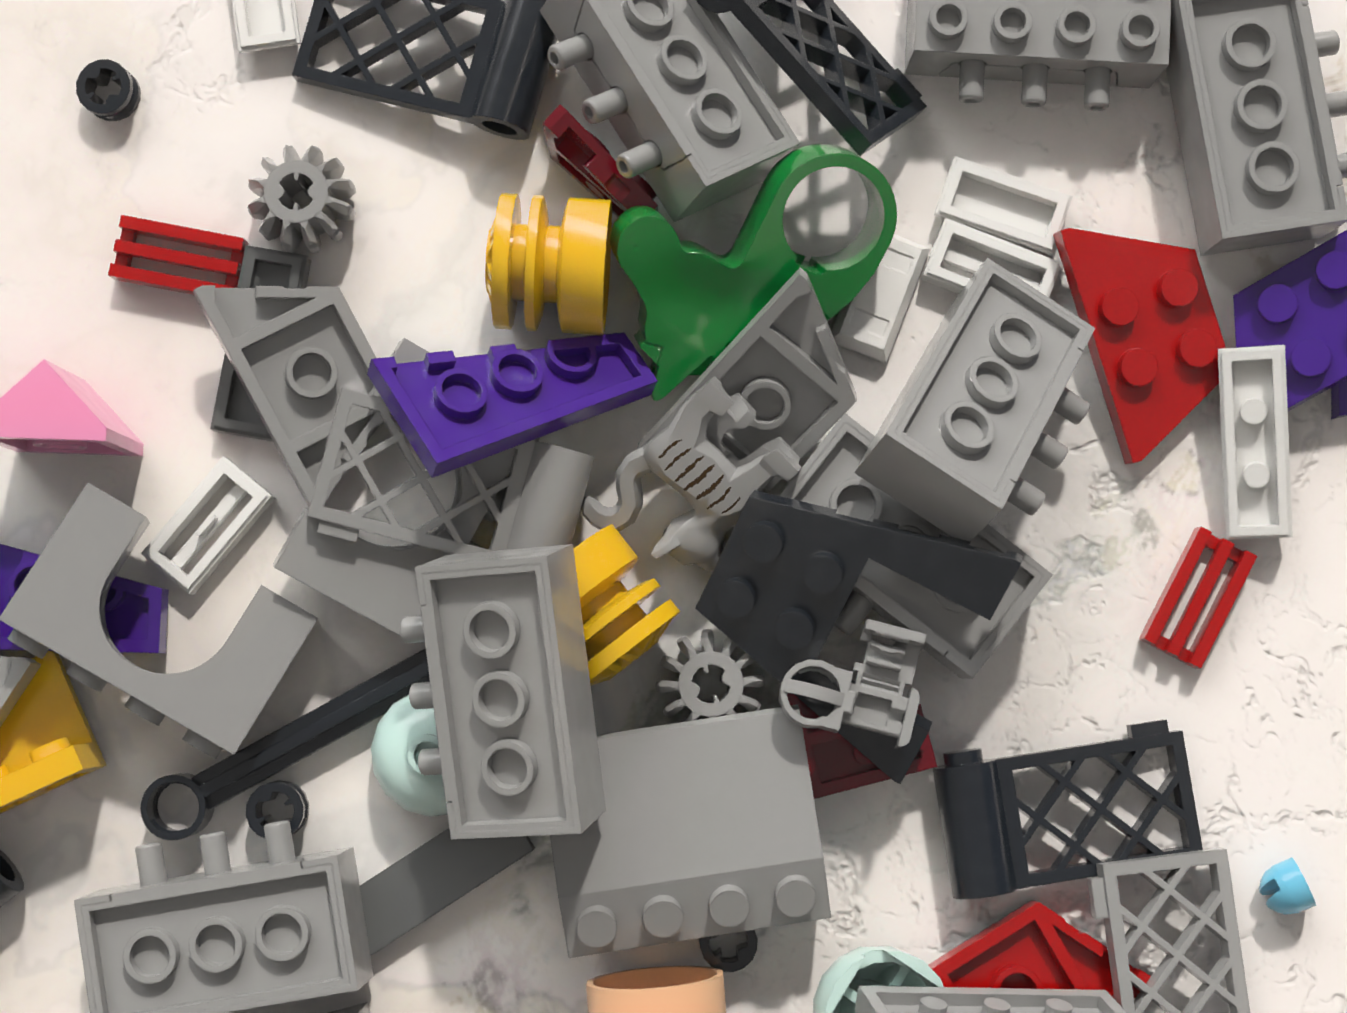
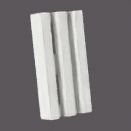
[920,217,1062,297]
[141,456,276,595]

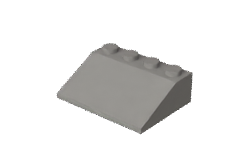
[550,705,831,958]

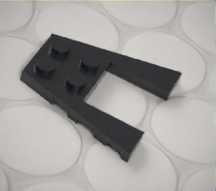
[695,490,1023,784]

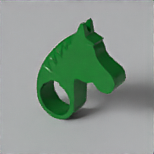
[610,144,897,401]

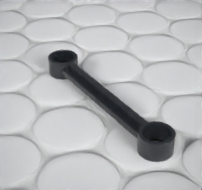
[140,648,430,841]

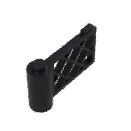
[292,0,557,140]
[696,0,927,156]
[932,719,1203,899]

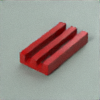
[108,215,249,295]
[1139,526,1258,669]

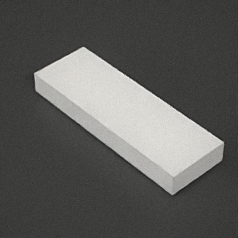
[1218,345,1293,540]

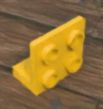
[0,651,106,814]

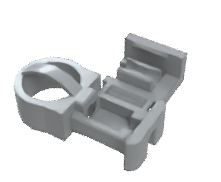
[779,619,926,749]

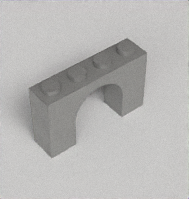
[273,338,540,636]
[0,483,318,759]

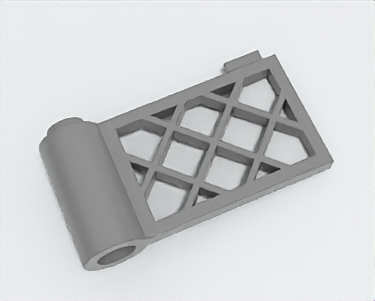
[307,387,594,554]
[1086,848,1250,1013]

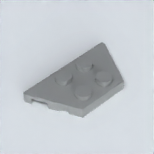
[637,267,857,490]
[193,285,384,507]

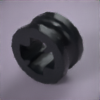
[76,59,141,121]
[246,780,309,838]
[699,930,758,972]

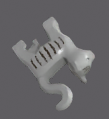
[581,376,801,572]

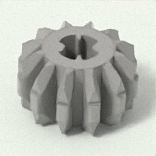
[247,145,356,253]
[656,629,765,722]

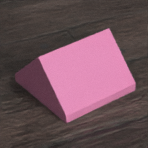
[0,359,144,456]

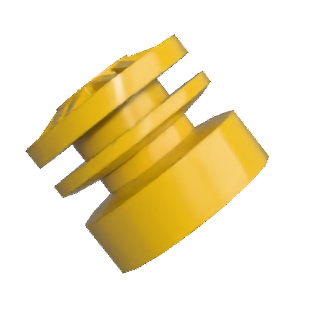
[485,193,612,335]
[574,524,681,686]

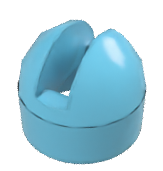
[1259,857,1316,915]

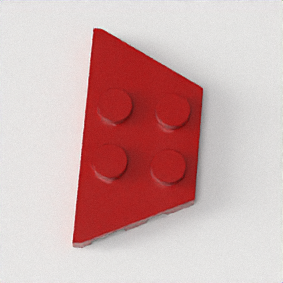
[1053,228,1226,464]
[928,900,1151,998]

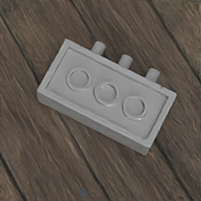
[540,0,800,222]
[904,0,1171,111]
[1166,0,1347,256]
[854,258,1095,541]
[780,413,1053,679]
[400,544,606,840]
[74,820,374,1013]

